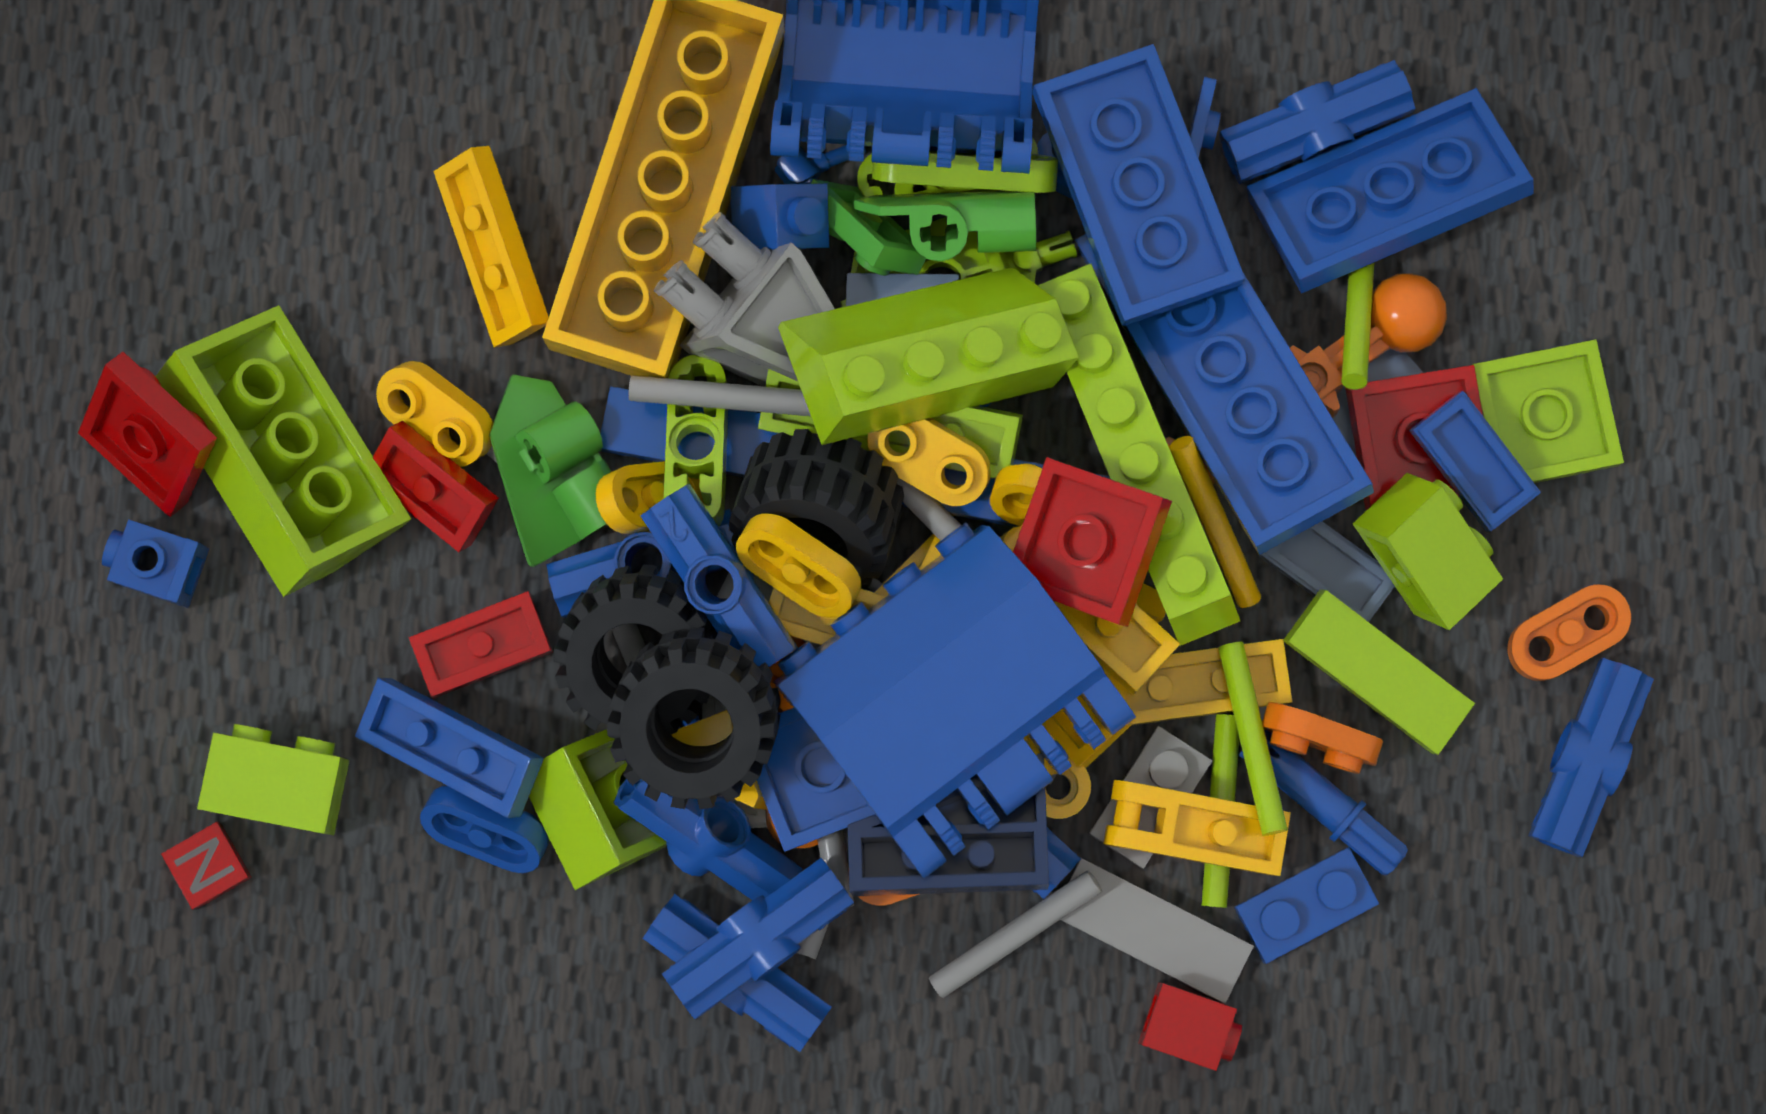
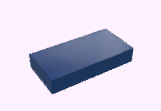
[1409,391,1541,532]

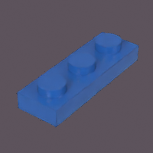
[355,678,544,818]

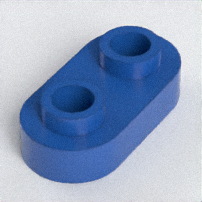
[420,786,549,873]

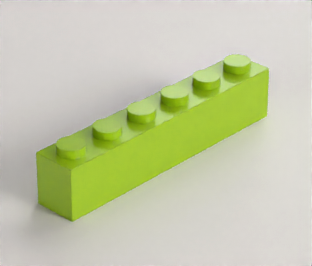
[1038,263,1240,646]

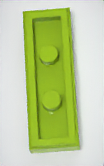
[1283,589,1475,755]

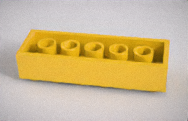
[542,0,785,378]

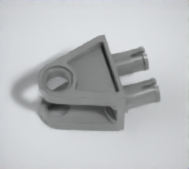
[654,212,835,387]

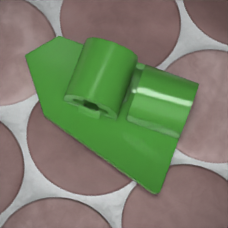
[854,191,1036,261]
[489,375,612,567]

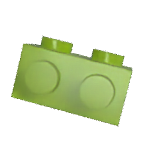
[1353,473,1503,630]
[197,724,350,836]

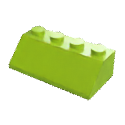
[778,267,1079,445]
[156,305,411,597]

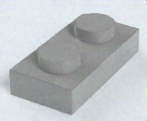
[1089,726,1212,869]

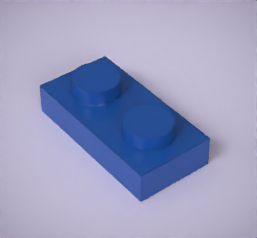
[1234,847,1379,964]

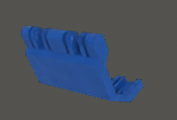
[770,0,1039,174]
[773,523,1136,879]

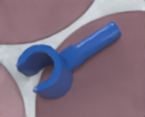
[775,145,866,184]

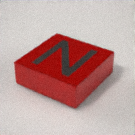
[161,822,252,910]

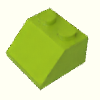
[529,729,667,890]

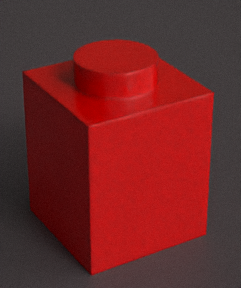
[1138,982,1242,1071]

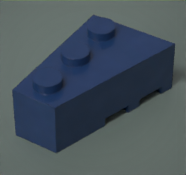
[848,753,1049,896]

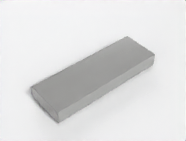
[1060,858,1254,1004]

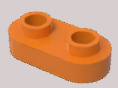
[1507,584,1631,681]
[1262,702,1383,774]

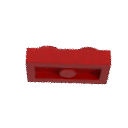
[372,421,499,552]
[408,591,553,699]

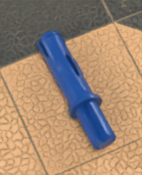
[1239,730,1408,875]

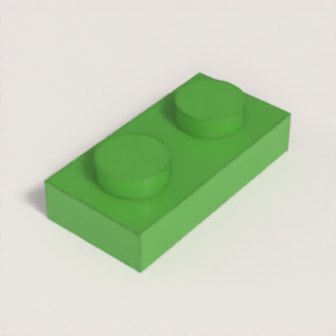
[811,179,927,276]

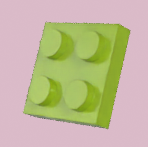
[1472,339,1624,483]

